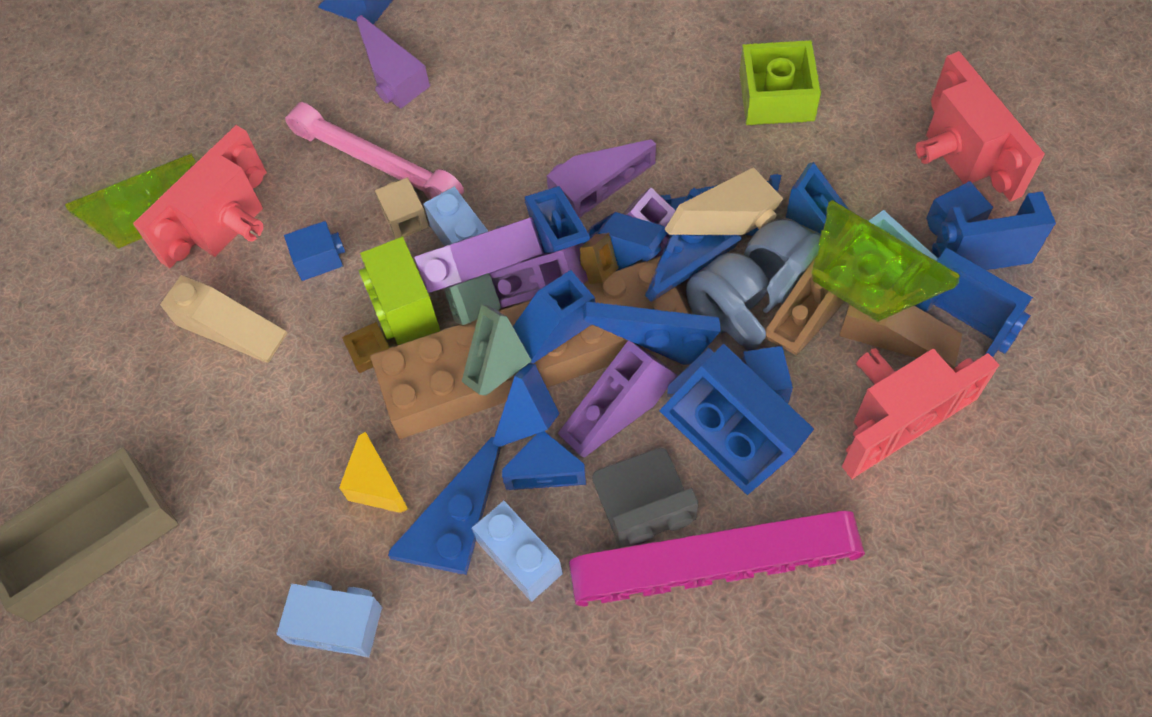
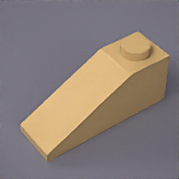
[665,167,783,235]
[160,275,287,363]

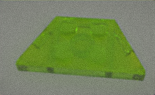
[65,153,196,249]
[812,200,960,322]

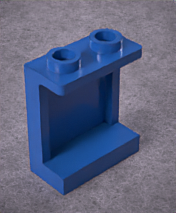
[932,191,1056,270]
[913,248,1033,357]

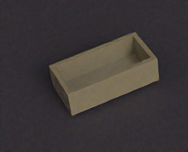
[0,447,179,623]

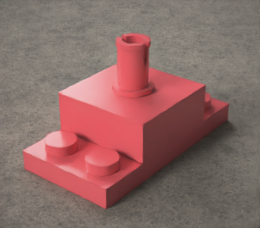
[916,51,1045,202]
[133,125,267,268]
[842,348,999,479]

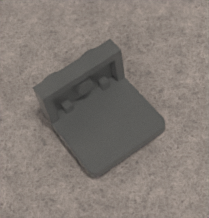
[592,448,699,548]

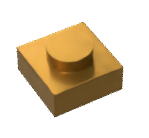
[579,233,618,284]
[342,322,389,374]

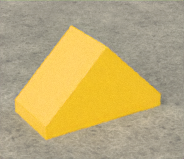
[339,432,408,513]

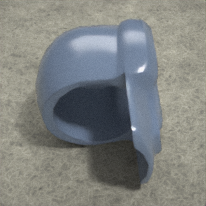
[744,219,828,313]
[686,253,770,351]

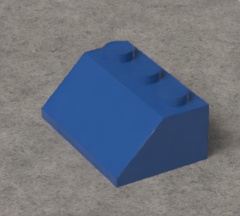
[659,343,814,495]

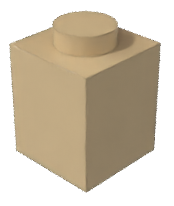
[375,177,429,239]

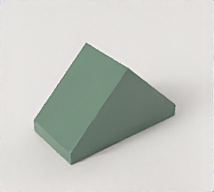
[443,273,501,325]
[462,304,531,395]

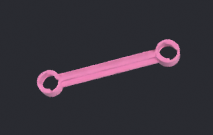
[285,102,464,200]

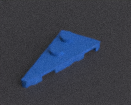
[645,188,742,302]
[583,301,721,365]
[388,437,501,575]

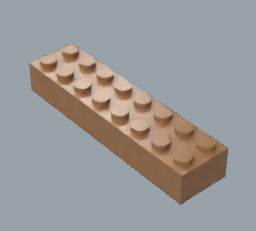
[370,256,688,439]

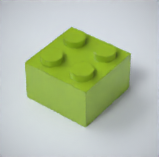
[739,40,821,125]
[358,237,440,345]

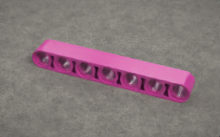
[569,511,865,607]

